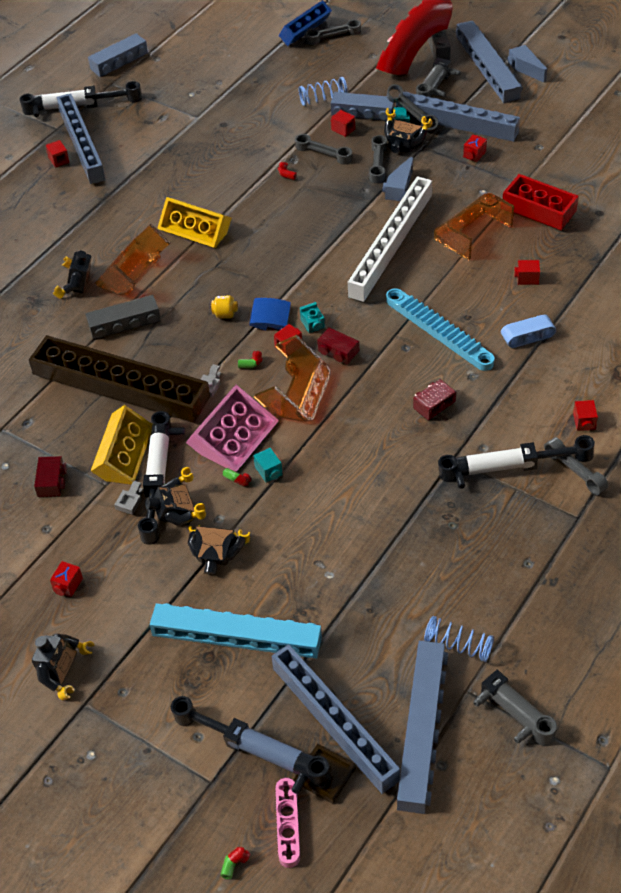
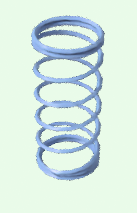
[299,77,348,106]
[424,616,494,662]

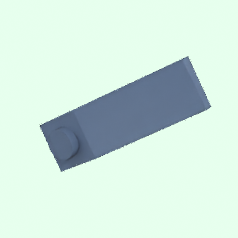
[508,45,547,82]
[383,157,413,201]

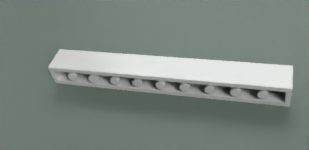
[348,176,432,302]

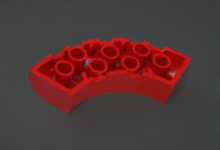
[376,0,453,75]

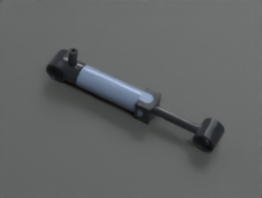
[171,696,331,794]

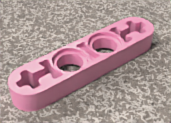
[276,778,300,868]

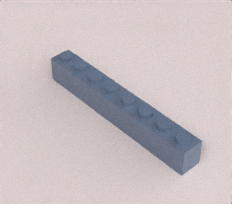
[456,20,522,103]
[396,92,520,142]
[56,93,105,184]
[397,641,448,814]
[272,644,400,794]

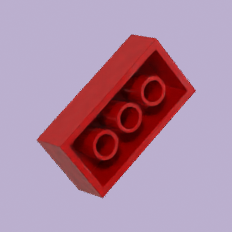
[502,174,579,230]

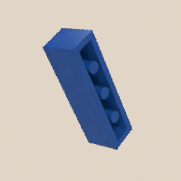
[278,0,332,46]

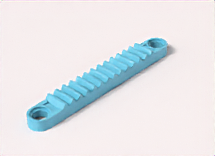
[386,288,495,371]

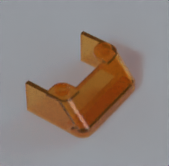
[434,193,514,260]
[95,224,171,296]
[254,335,331,422]

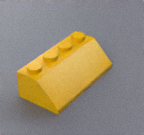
[157,197,232,248]
[91,405,152,485]

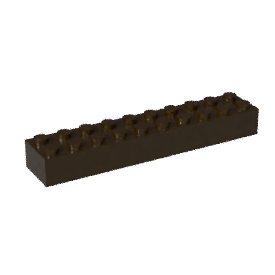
[28,335,210,423]

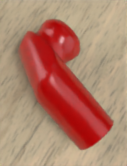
[278,162,297,180]

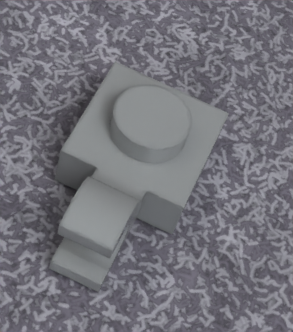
[201,364,221,397]
[114,481,143,515]

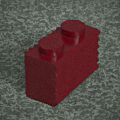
[317,327,360,365]
[413,379,456,420]
[34,456,67,498]

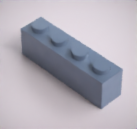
[88,34,148,77]
[331,92,395,121]

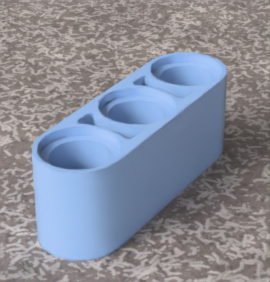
[501,315,556,348]

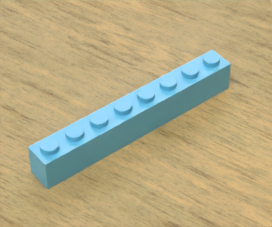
[150,604,322,659]

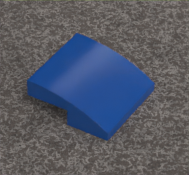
[249,298,291,331]

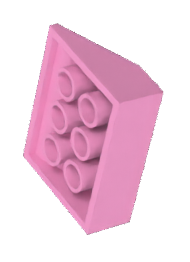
[186,385,279,472]

